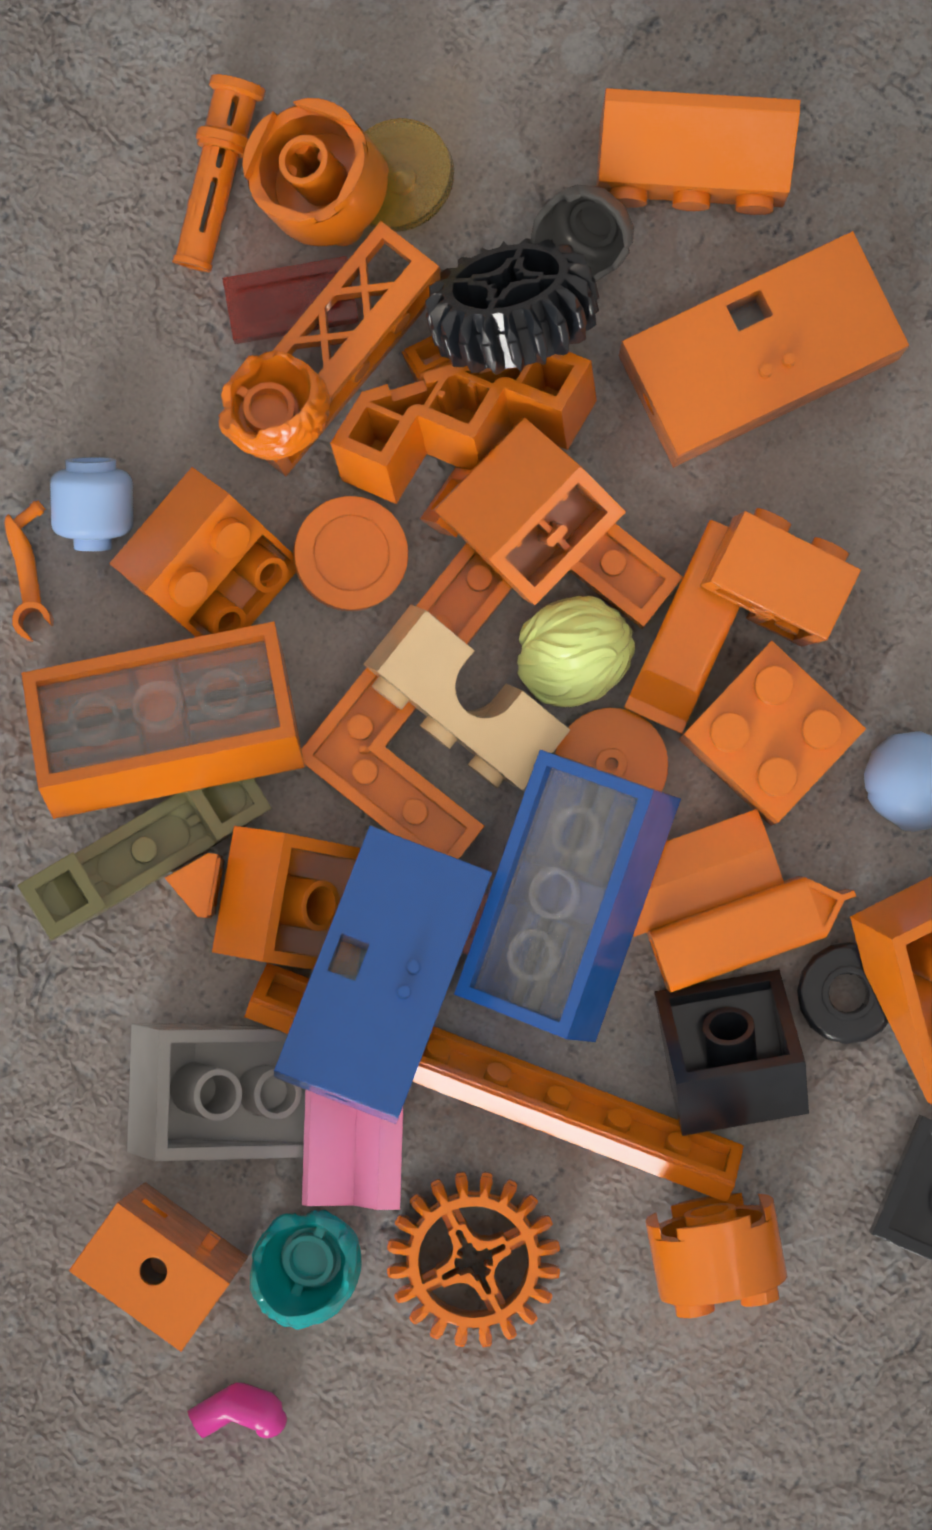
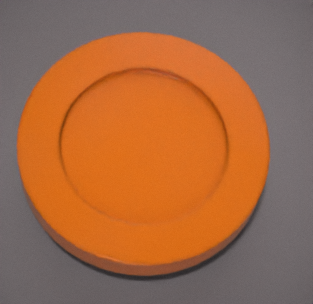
[293,496,408,611]
[555,708,668,792]

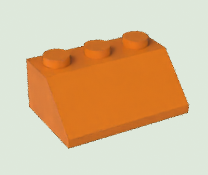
[596,88,801,215]

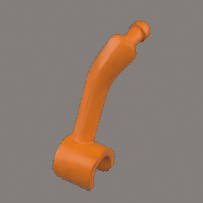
[4,500,54,642]

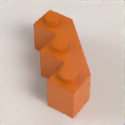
[330,352,597,504]

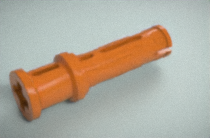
[172,74,266,273]

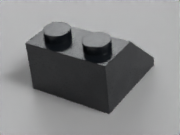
[654,970,809,1136]

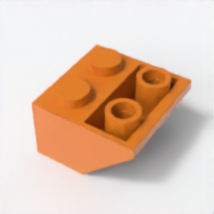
[433,417,626,605]
[109,467,296,637]

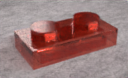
[222,256,359,344]

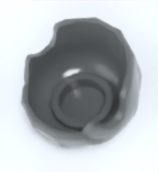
[530,185,634,282]

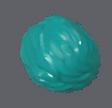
[250,1210,362,1330]

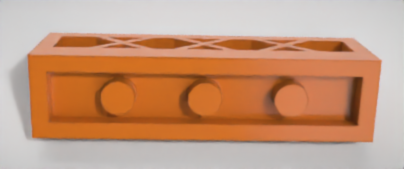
[219,221,441,477]

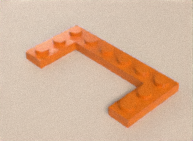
[302,523,683,859]

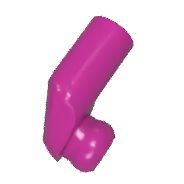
[187,1383,287,1439]

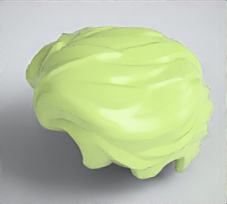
[517,596,635,707]

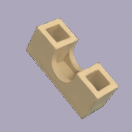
[363,604,570,791]

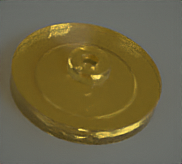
[364,118,454,232]

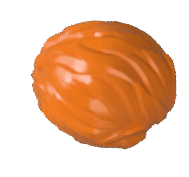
[219,350,330,460]

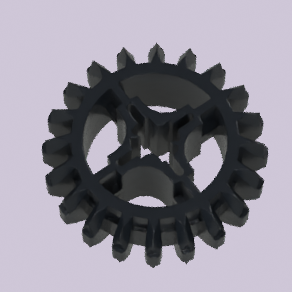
[425,238,599,375]

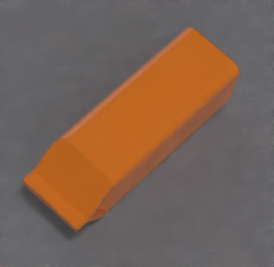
[624,520,740,734]
[647,876,856,992]

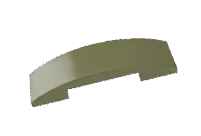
[17,778,272,941]

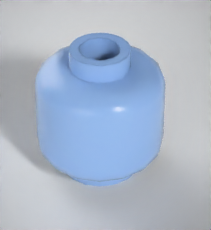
[50,457,133,551]

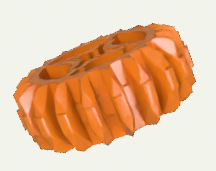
[387,1171,560,1347]

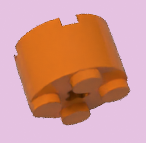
[242,98,389,246]
[645,1193,788,1318]

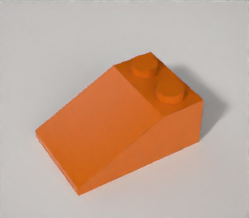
[850,876,932,1105]

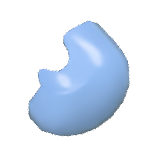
[864,731,932,832]

